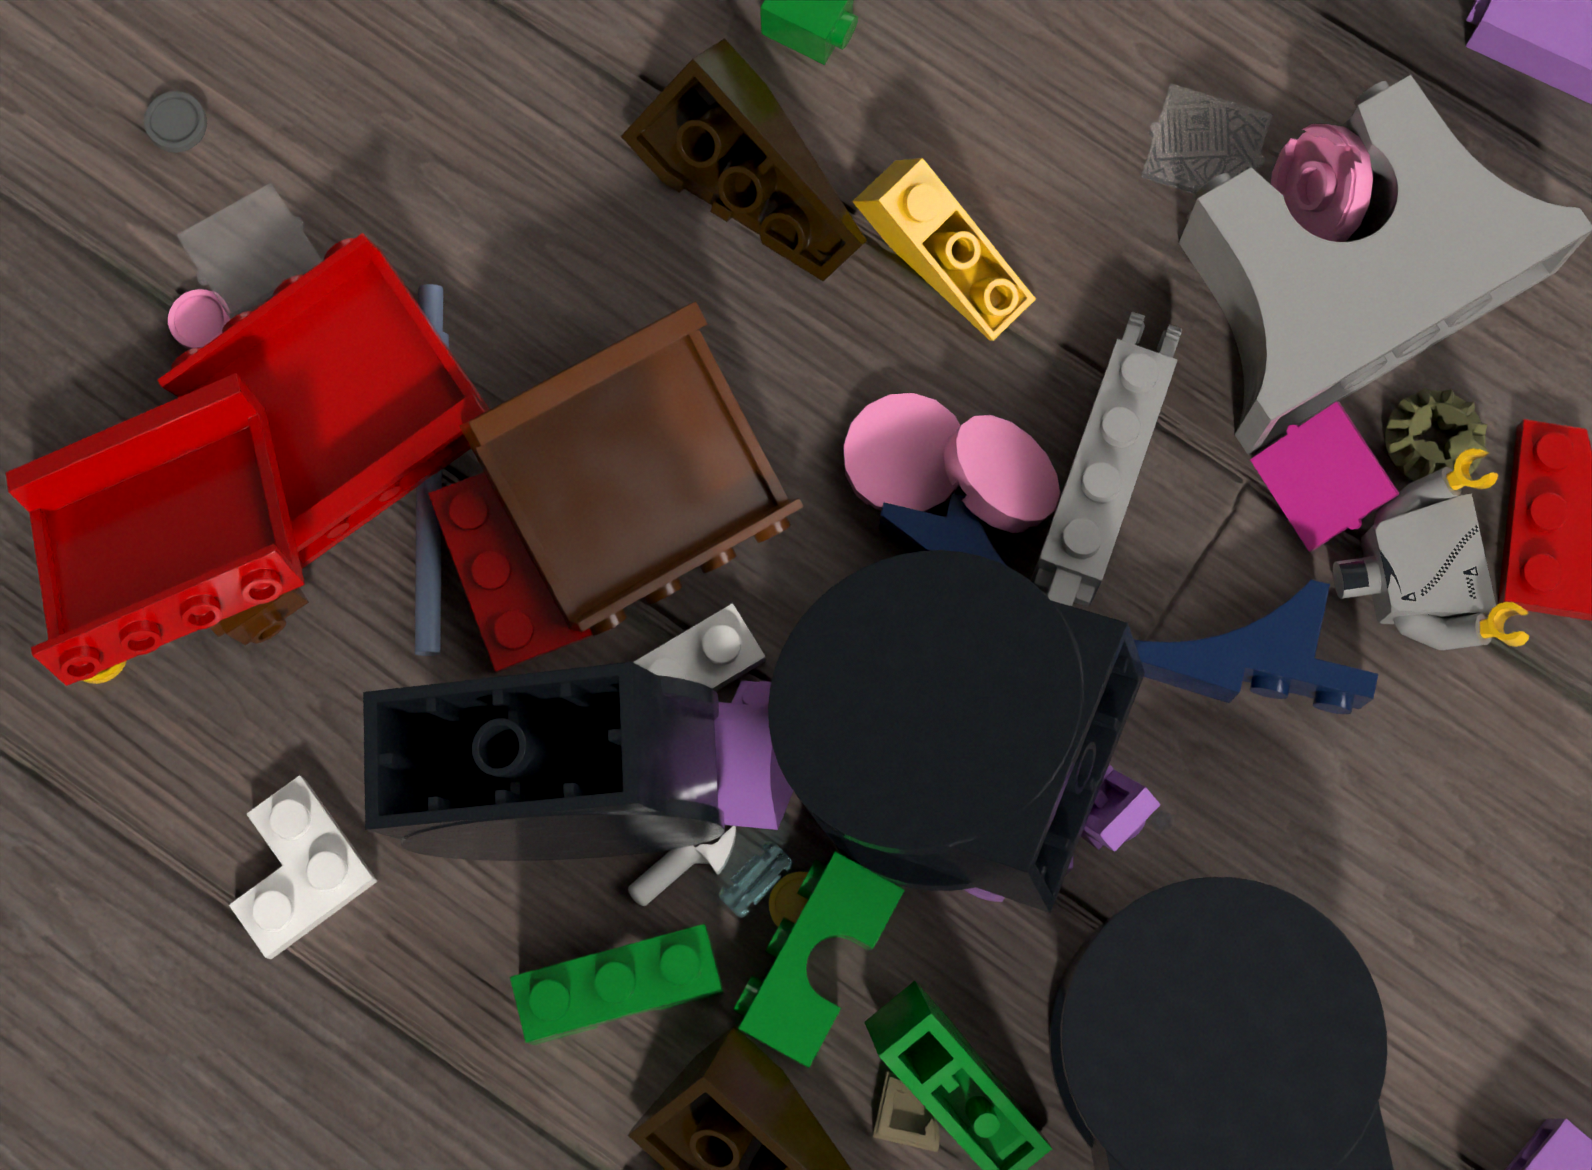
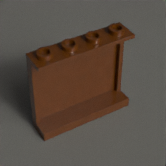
[459,301,803,636]

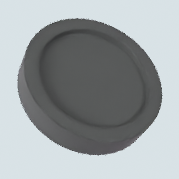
[144,91,207,153]

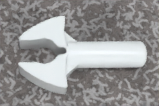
[628,826,736,906]

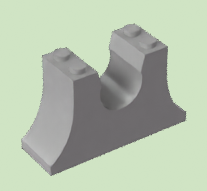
[1179,75,1592,455]

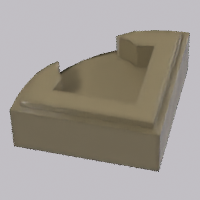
[872,1071,940,1152]

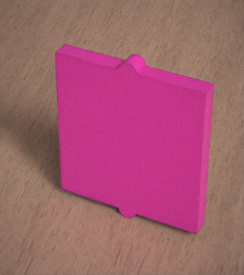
[1250,401,1399,552]

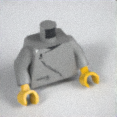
[1333,448,1530,651]

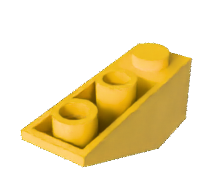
[852,158,1036,341]

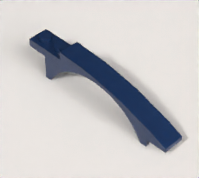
[879,493,1378,714]

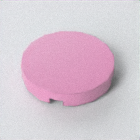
[1271,124,1373,242]
[843,393,960,513]
[943,415,1060,533]

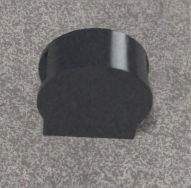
[768,550,1145,913]
[363,662,725,861]
[1049,877,1394,1170]

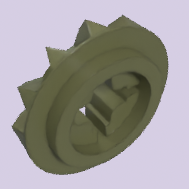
[1385,388,1488,481]

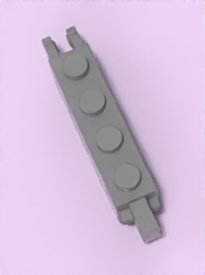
[1031,312,1182,607]

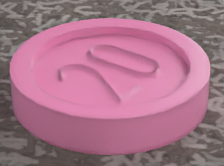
[168,289,232,350]

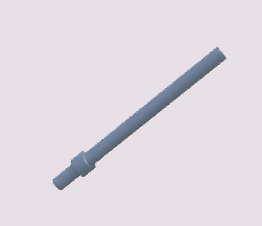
[415,284,449,656]

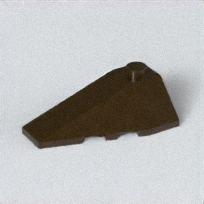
[621,38,867,281]
[628,1026,852,1170]

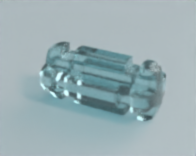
[719,841,792,917]

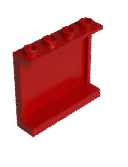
[157,233,490,569]
[5,373,305,686]

